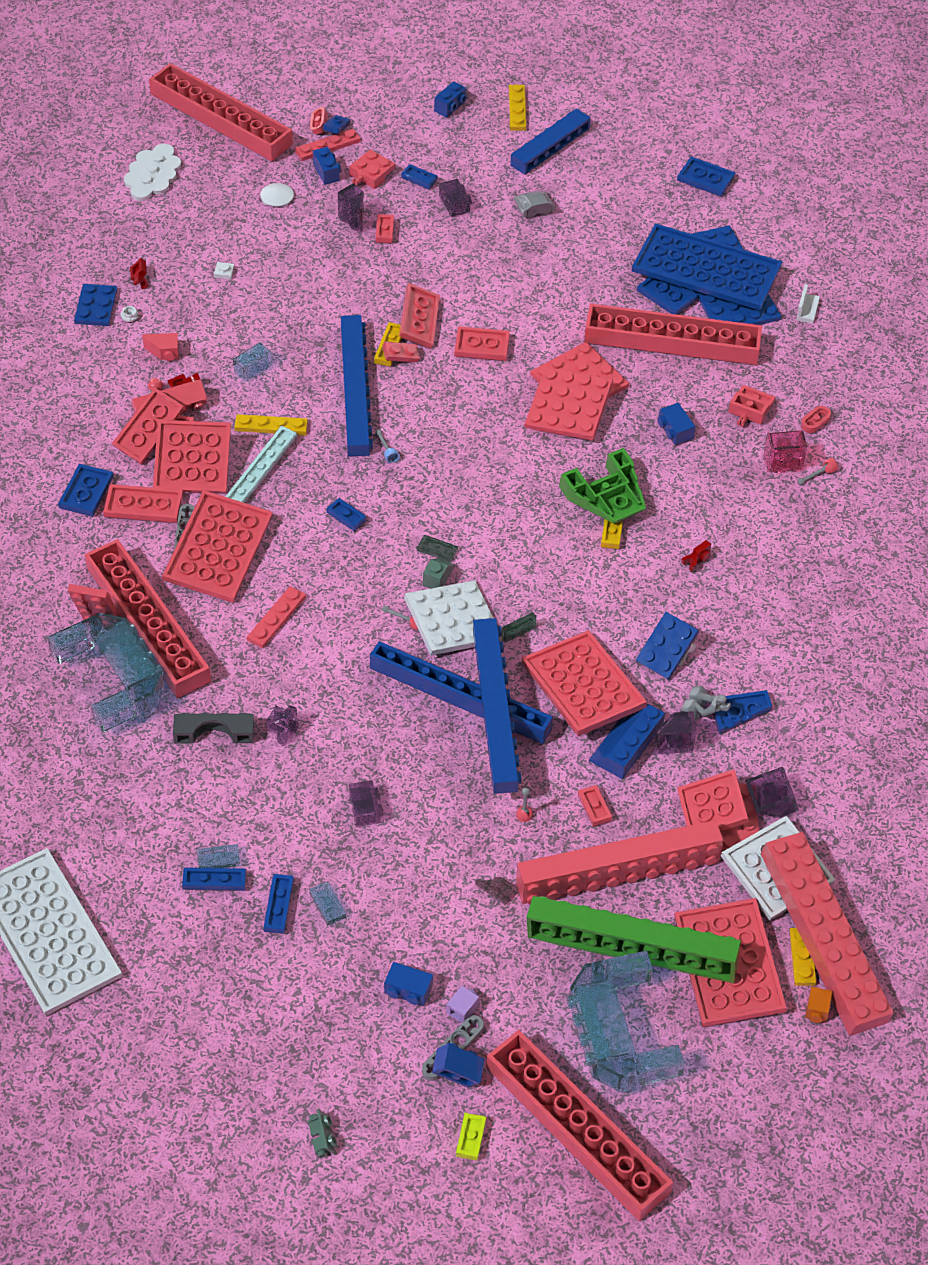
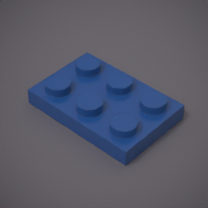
[677,156,736,197]
[637,277,698,315]
[74,283,118,326]
[58,464,114,517]
[636,611,699,680]

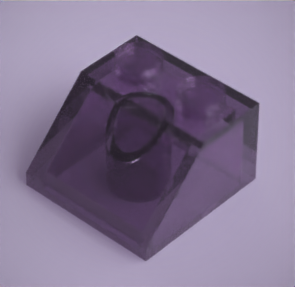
[653,711,697,755]
[745,767,799,818]

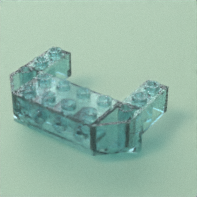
[47,613,165,733]
[566,951,685,1094]

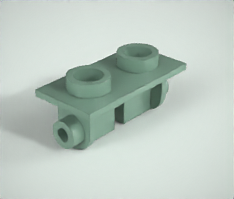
[308,1108,337,1158]

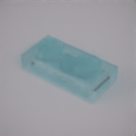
[197,844,240,868]
[309,881,346,926]

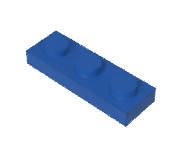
[182,868,246,891]
[263,874,294,934]

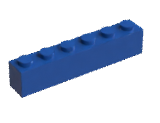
[510,108,591,175]

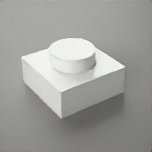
[214,262,234,279]

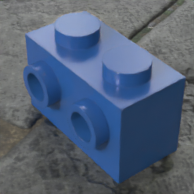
[434,81,467,118]
[313,147,341,185]
[657,403,696,445]
[384,962,433,1006]
[432,1043,485,1087]

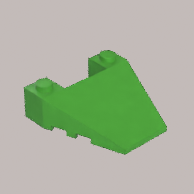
[559,448,646,524]

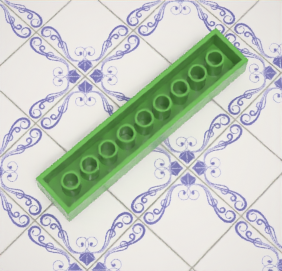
[526,896,741,983]

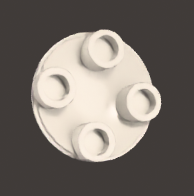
[261,183,294,207]

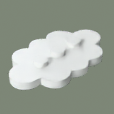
[124,144,181,201]

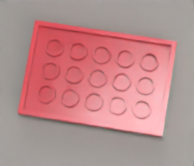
[162,490,273,603]
[521,630,647,736]
[674,898,787,1027]

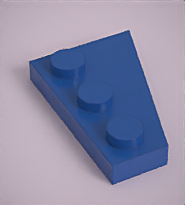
[710,690,772,734]

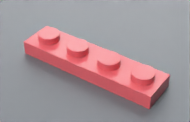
[295,129,360,161]
[247,586,306,649]

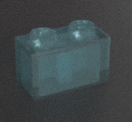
[233,342,272,382]

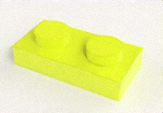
[456,1113,486,1161]

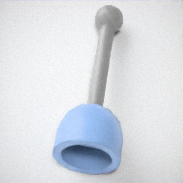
[375,430,400,463]

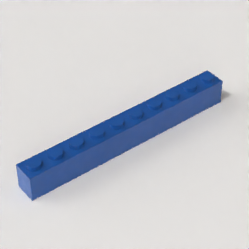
[341,315,373,457]
[473,618,522,794]
[370,641,553,744]

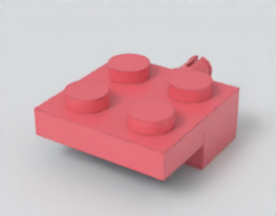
[349,149,395,189]
[728,385,775,427]

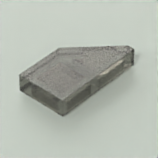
[475,877,518,905]

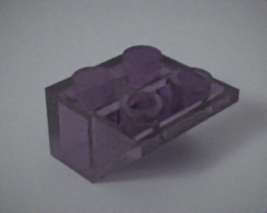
[337,183,364,233]

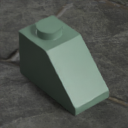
[423,558,455,589]

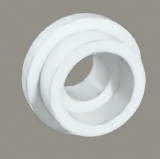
[121,306,138,322]

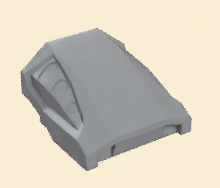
[514,191,556,218]

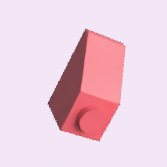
[142,333,179,361]

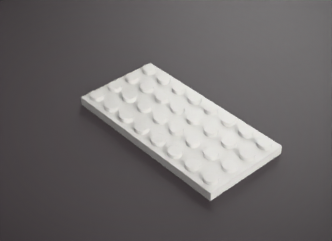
[0,848,123,1016]

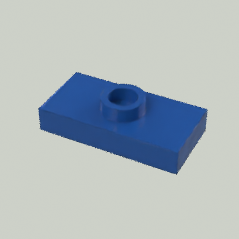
[323,115,351,134]
[401,164,438,189]

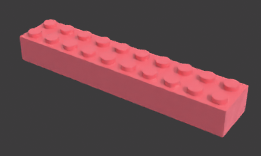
[149,63,293,161]
[584,303,762,365]
[84,539,211,698]
[516,820,723,905]
[761,832,894,1036]
[486,1030,673,1221]

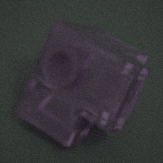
[267,705,299,746]

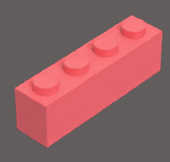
[131,379,207,414]

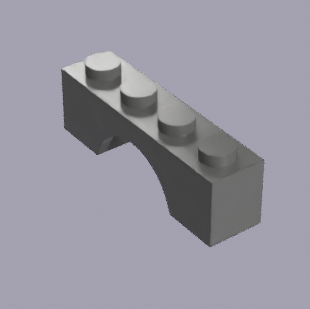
[173,713,254,743]

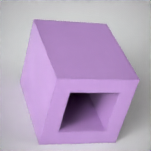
[446,986,479,1023]

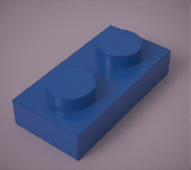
[326,498,366,531]

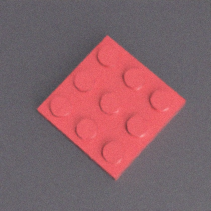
[677,769,750,831]

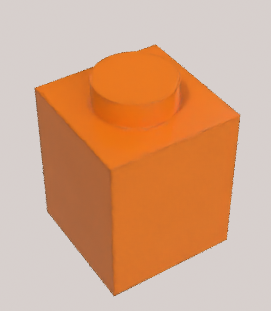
[805,986,832,1023]

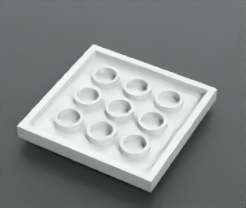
[404,580,502,656]
[721,816,836,921]

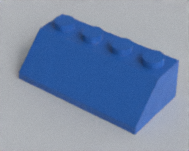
[589,704,665,779]

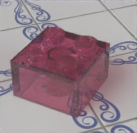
[763,430,807,473]

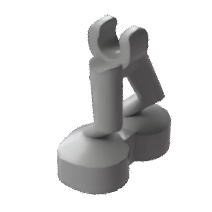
[681,686,731,720]

